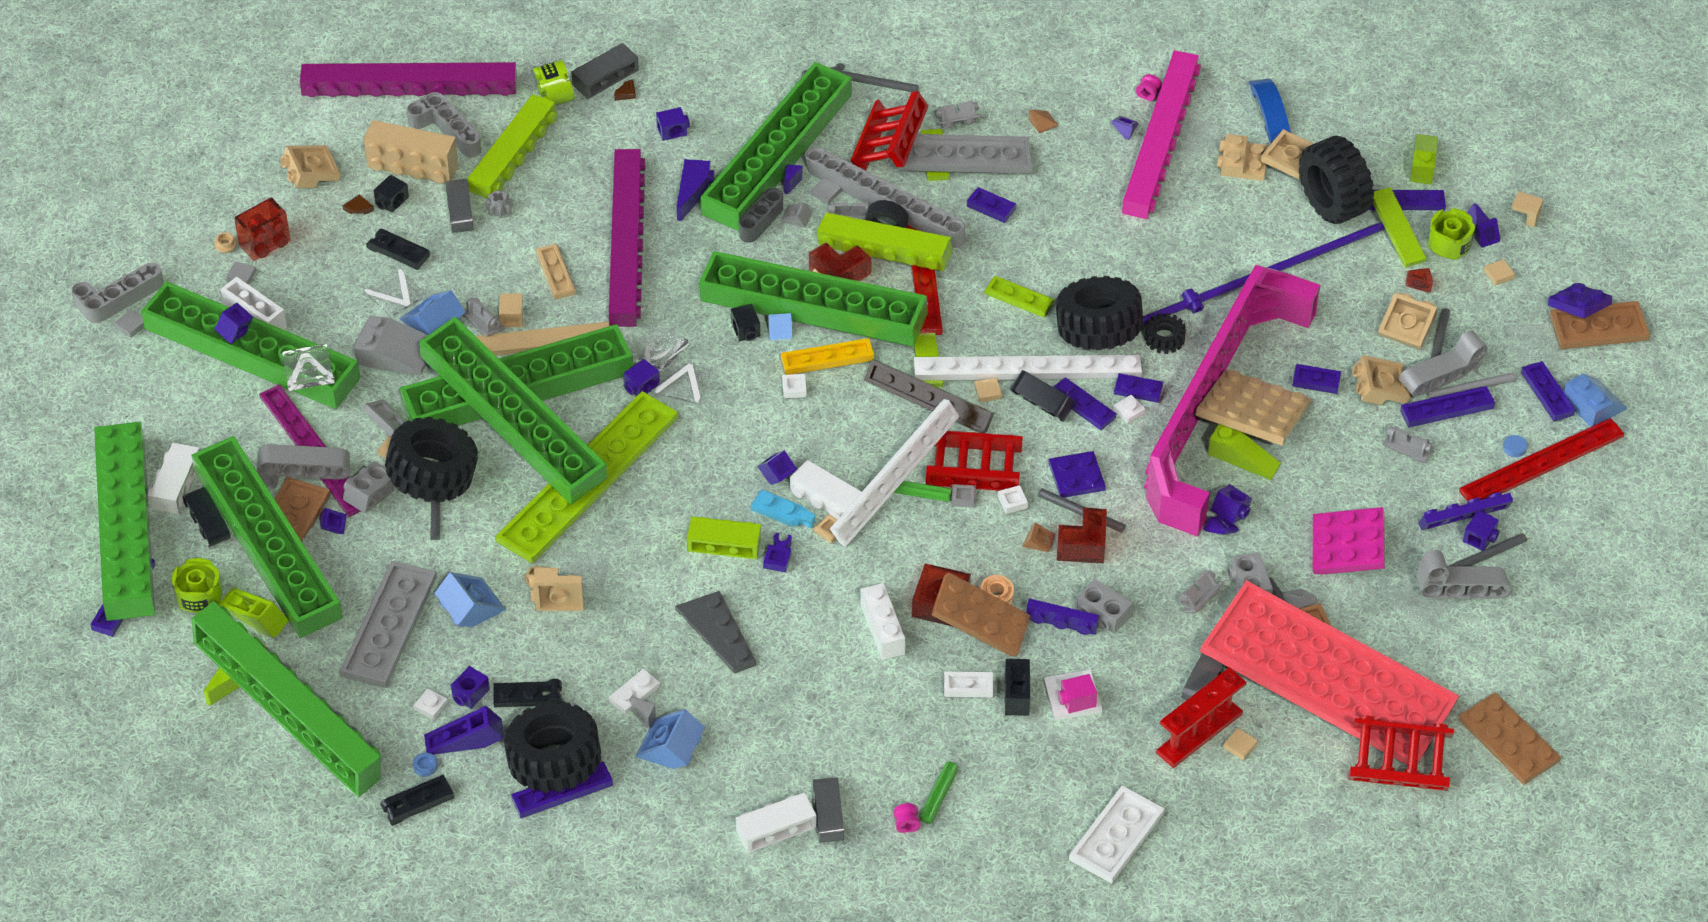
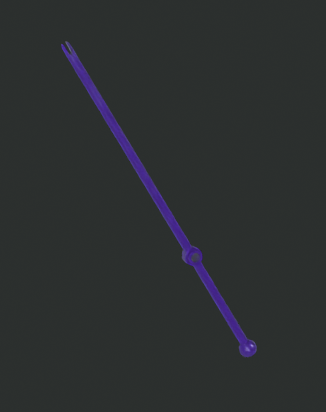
[1143,222,1385,326]

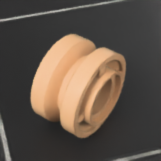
[980,575,1014,605]

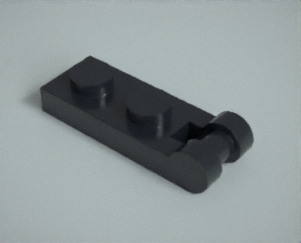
[366,228,430,270]
[494,678,562,707]
[381,774,454,826]

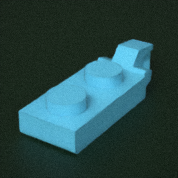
[751,489,815,528]

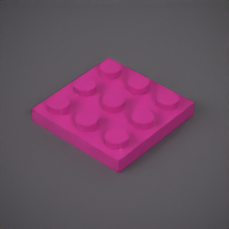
[1313,507,1385,575]

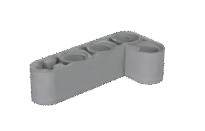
[407,92,481,158]
[72,263,164,323]
[1399,330,1488,397]
[257,444,350,488]
[1416,550,1511,599]

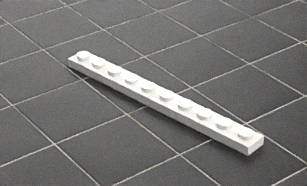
[913,355,1142,381]

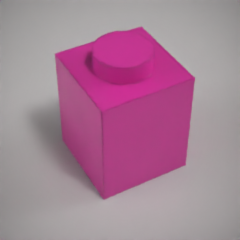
[1058,674,1097,714]

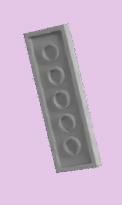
[901,134,1032,174]
[340,561,437,688]

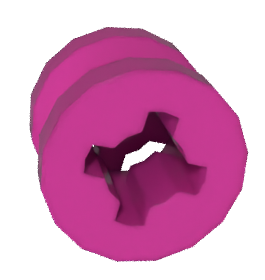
[1136,74,1162,101]
[893,803,921,833]

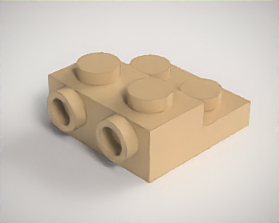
[1261,129,1314,179]
[1217,134,1269,181]
[280,145,341,188]
[1378,293,1437,350]
[1352,355,1410,405]
[529,567,584,611]

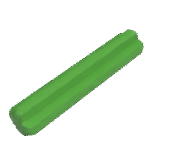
[893,481,951,502]
[920,761,958,824]

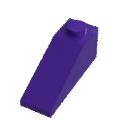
[676,159,715,221]
[424,706,504,755]

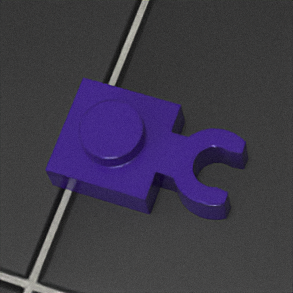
[763,533,792,573]

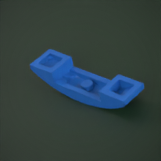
[1249,78,1291,143]

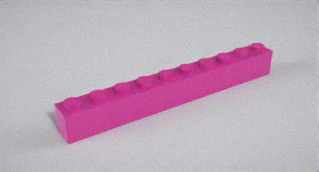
[1122,50,1201,219]

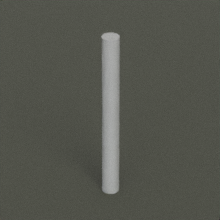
[1427,372,1515,399]

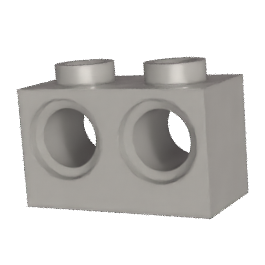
[343,461,395,514]
[1228,552,1273,596]
[1076,579,1133,634]

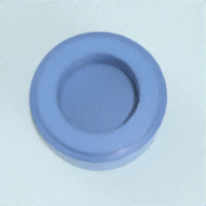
[1503,435,1527,457]
[413,753,438,777]

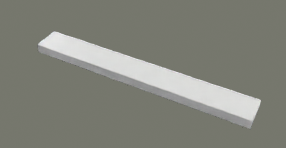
[830,399,960,546]

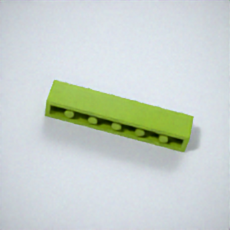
[467,94,557,199]
[817,212,952,271]

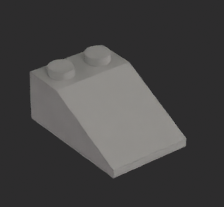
[353,315,428,375]

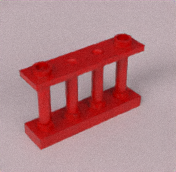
[851,91,929,171]
[926,431,1023,491]
[1156,667,1247,769]
[1348,715,1454,791]

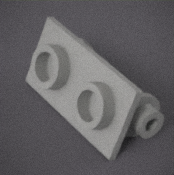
[935,100,982,128]
[828,202,871,220]
[463,298,505,337]
[1382,426,1434,463]
[1179,570,1225,613]

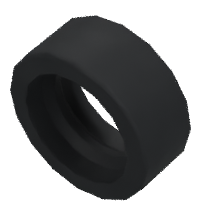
[865,200,908,228]

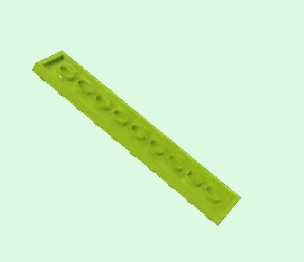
[495,391,678,564]

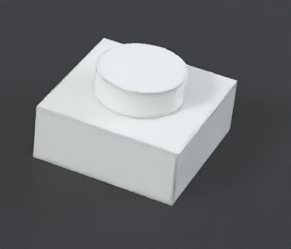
[782,374,806,398]
[1113,395,1146,424]
[998,485,1028,514]
[413,688,448,720]

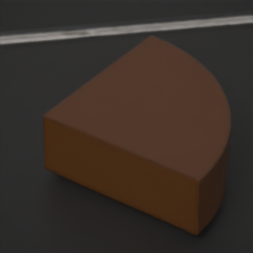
[614,80,636,101]
[342,194,374,214]

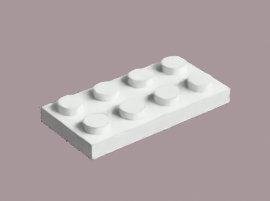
[1069,786,1164,884]

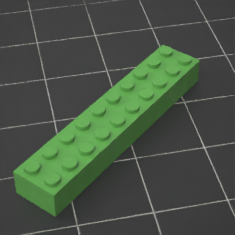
[701,62,852,231]
[699,251,928,347]
[141,281,361,409]
[419,317,607,505]
[400,324,633,426]
[94,421,155,621]
[191,436,343,638]
[192,601,381,797]

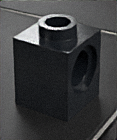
[374,174,409,213]
[731,303,760,341]

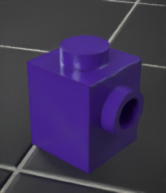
[1463,510,1500,551]

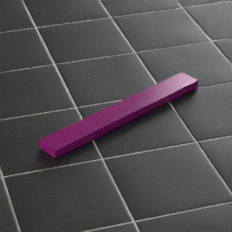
[259,384,361,518]

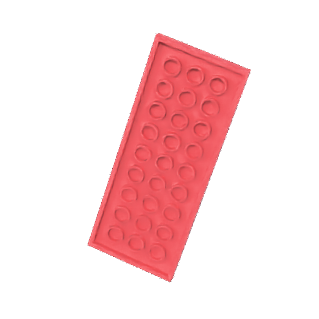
[1200,580,1459,766]

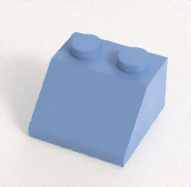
[399,290,466,335]
[1564,373,1627,427]
[434,572,506,627]
[636,709,705,769]

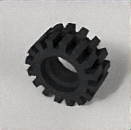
[1144,313,1186,354]

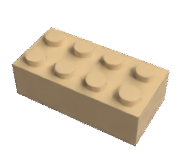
[364,120,459,184]

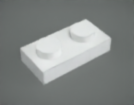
[608,669,661,715]
[944,671,993,698]

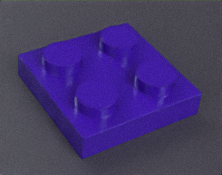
[1548,283,1612,319]
[1049,451,1106,498]

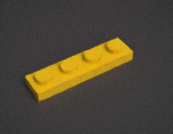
[781,338,874,375]

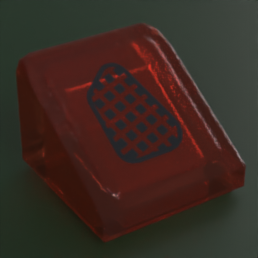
[1405,268,1433,293]

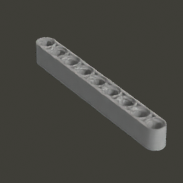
[805,147,966,248]

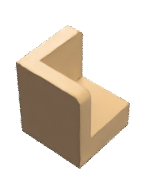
[1512,191,1543,227]
[499,293,523,327]

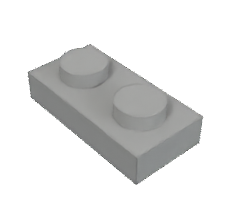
[364,399,406,436]

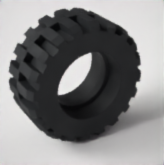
[1299,135,1374,224]
[1055,276,1143,351]
[385,417,478,503]
[504,701,601,793]

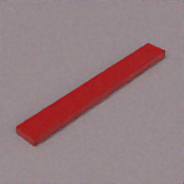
[907,200,943,335]
[1459,418,1624,502]

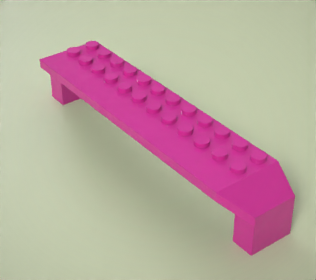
[1144,265,1321,537]

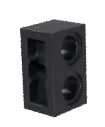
[1005,659,1030,716]

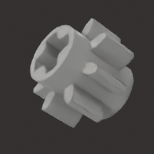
[485,191,513,218]

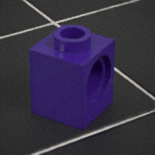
[656,107,690,141]
[215,303,253,344]
[624,359,660,396]
[757,450,797,485]
[1211,484,1252,524]
[451,666,490,709]

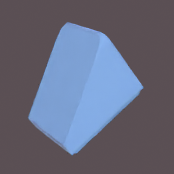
[768,313,792,340]

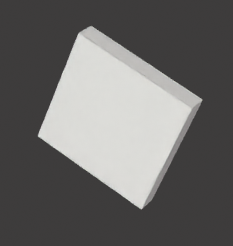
[1043,670,1102,720]

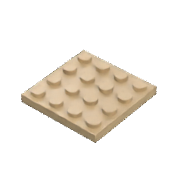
[1195,369,1311,446]

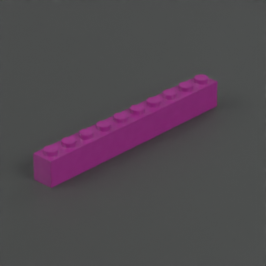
[300,62,517,97]
[609,149,646,327]

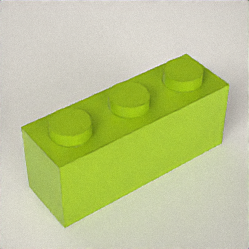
[687,516,762,559]

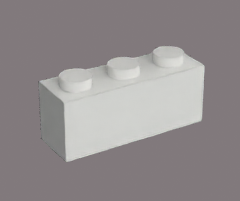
[220,277,287,330]
[148,443,200,514]
[790,460,862,520]
[861,583,905,660]
[736,792,817,853]

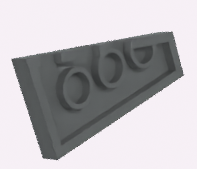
[675,591,756,673]

